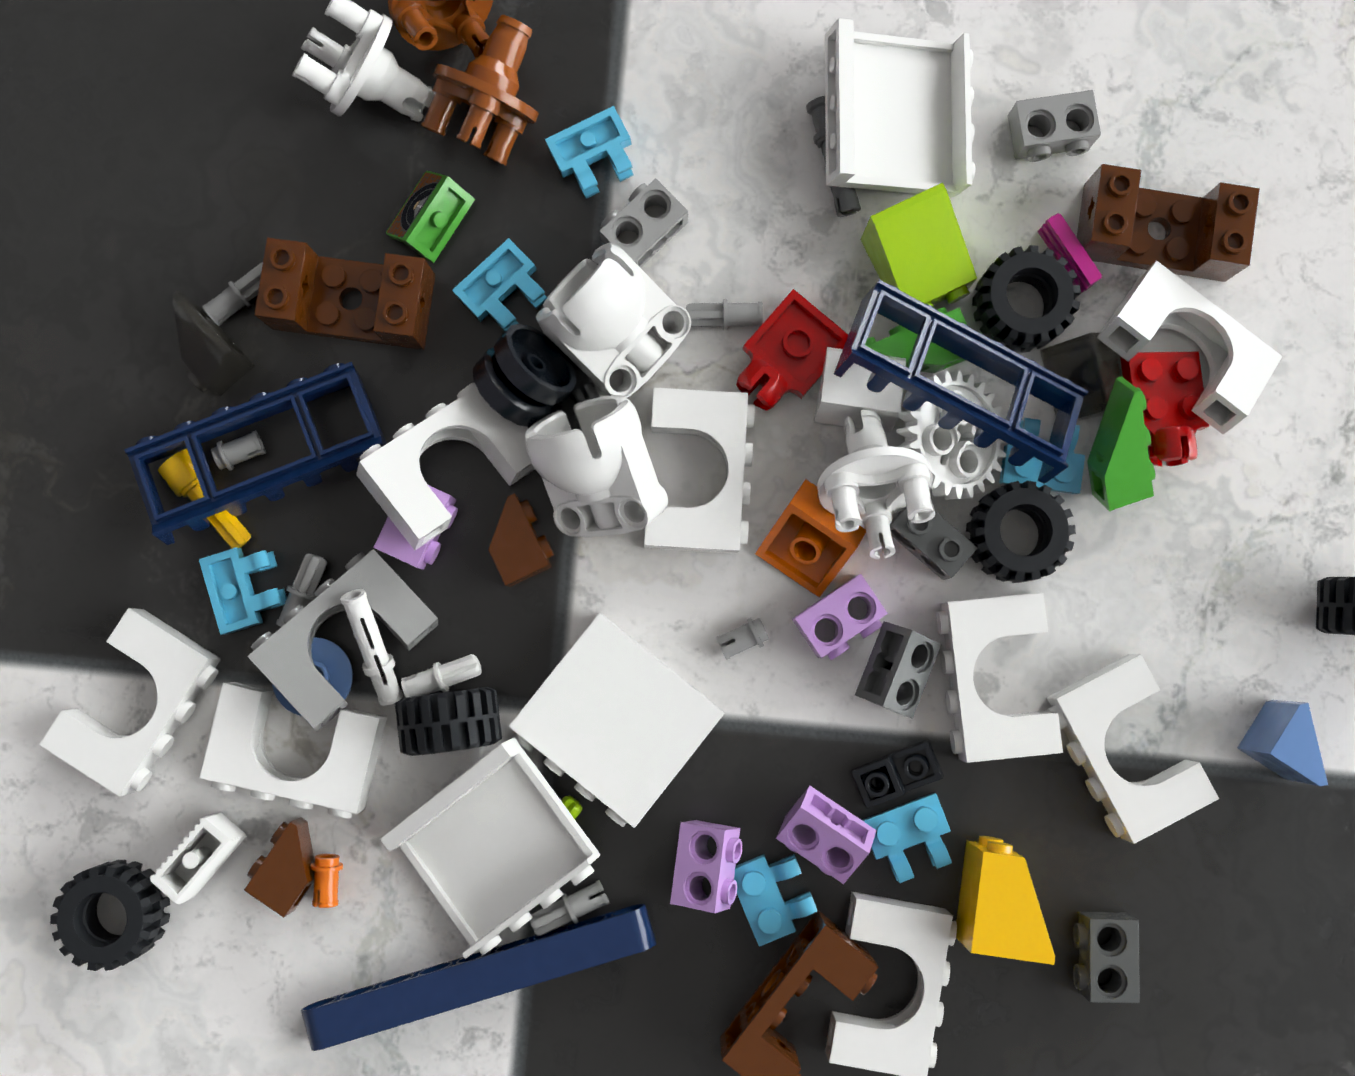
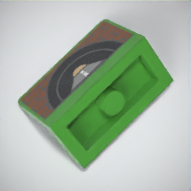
[386,171,475,263]

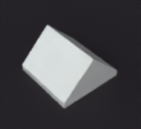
[814,347,906,433]

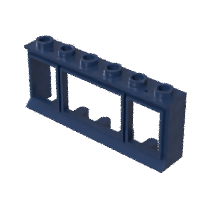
[834,280,1088,484]
[124,362,386,545]

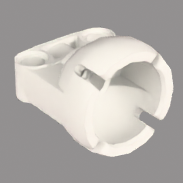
[536,242,691,398]
[525,395,668,537]

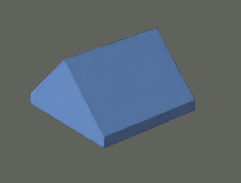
[1237,700,1328,786]

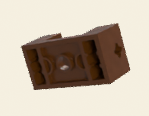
[1077,164,1260,282]
[255,238,436,350]
[720,910,879,1076]

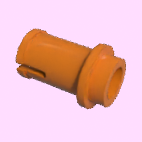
[310,854,343,908]

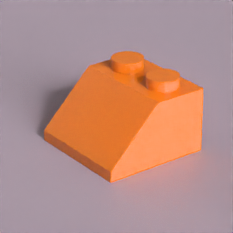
[755,479,866,598]

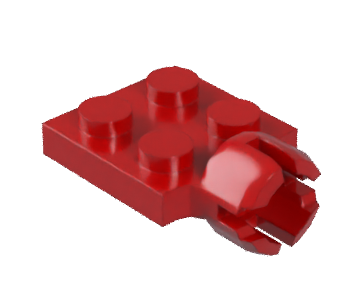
[736,289,848,411]
[1120,351,1209,467]

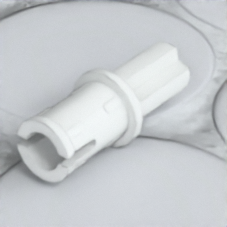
[401,654,482,698]

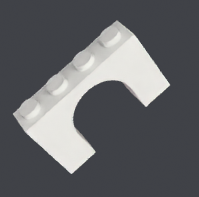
[1097,260,1282,435]
[357,382,535,551]
[644,388,755,553]
[936,592,1063,763]
[39,608,221,797]
[1046,654,1219,844]
[199,682,387,818]
[825,892,957,1076]

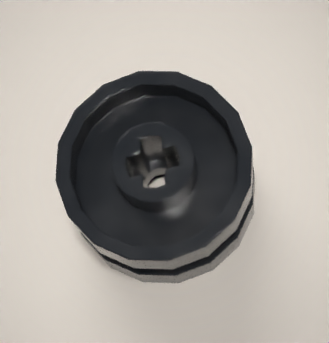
[473,324,576,427]

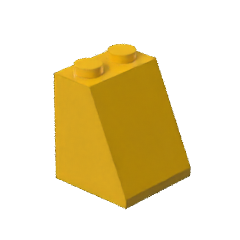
[956,836,1055,965]

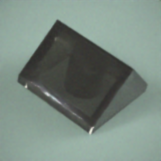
[1040,333,1123,421]

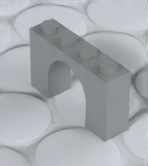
[247,549,438,732]

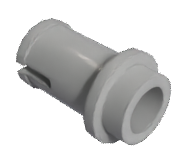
[211,430,266,471]
[716,618,769,660]

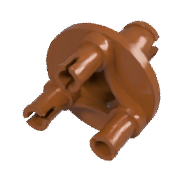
[388,0,493,58]
[421,14,539,166]

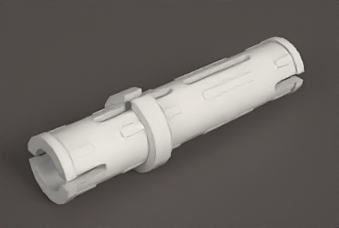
[340,589,403,706]

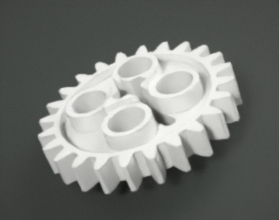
[896,370,1006,500]

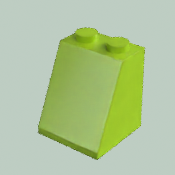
[860,182,977,307]

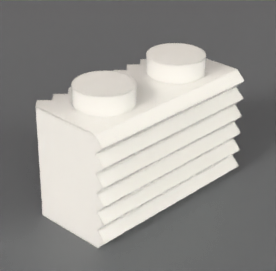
[150,812,247,905]

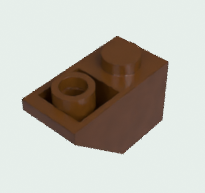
[488,493,554,587]
[244,817,315,918]

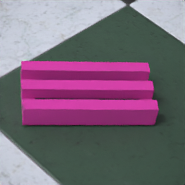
[1037,213,1102,293]

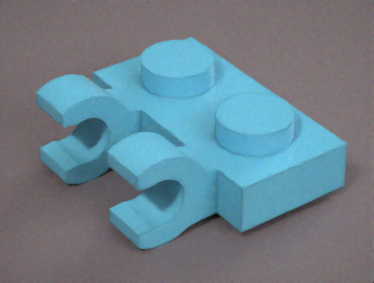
[545,106,634,199]
[452,238,547,331]
[999,418,1085,494]
[199,547,287,635]
[862,793,952,883]
[734,854,817,947]

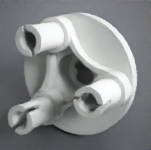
[292,0,435,122]
[817,410,935,559]

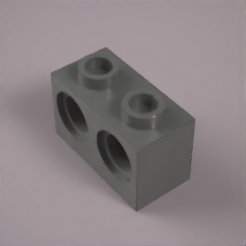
[889,507,978,580]
[855,621,942,719]
[1073,912,1140,1003]

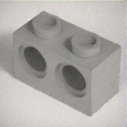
[1008,90,1101,162]
[599,178,688,268]

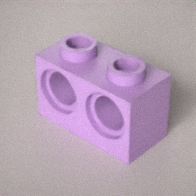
[792,574,888,660]
[776,785,877,884]
[670,820,742,913]

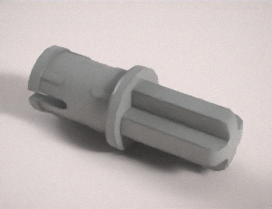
[202,262,263,326]
[686,299,763,330]
[276,553,327,627]
[530,880,610,936]

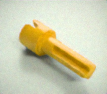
[158,448,251,549]

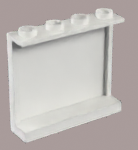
[825,18,975,197]
[509,613,725,828]
[380,737,600,959]

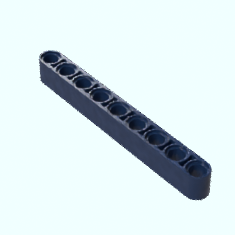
[301,904,657,1051]

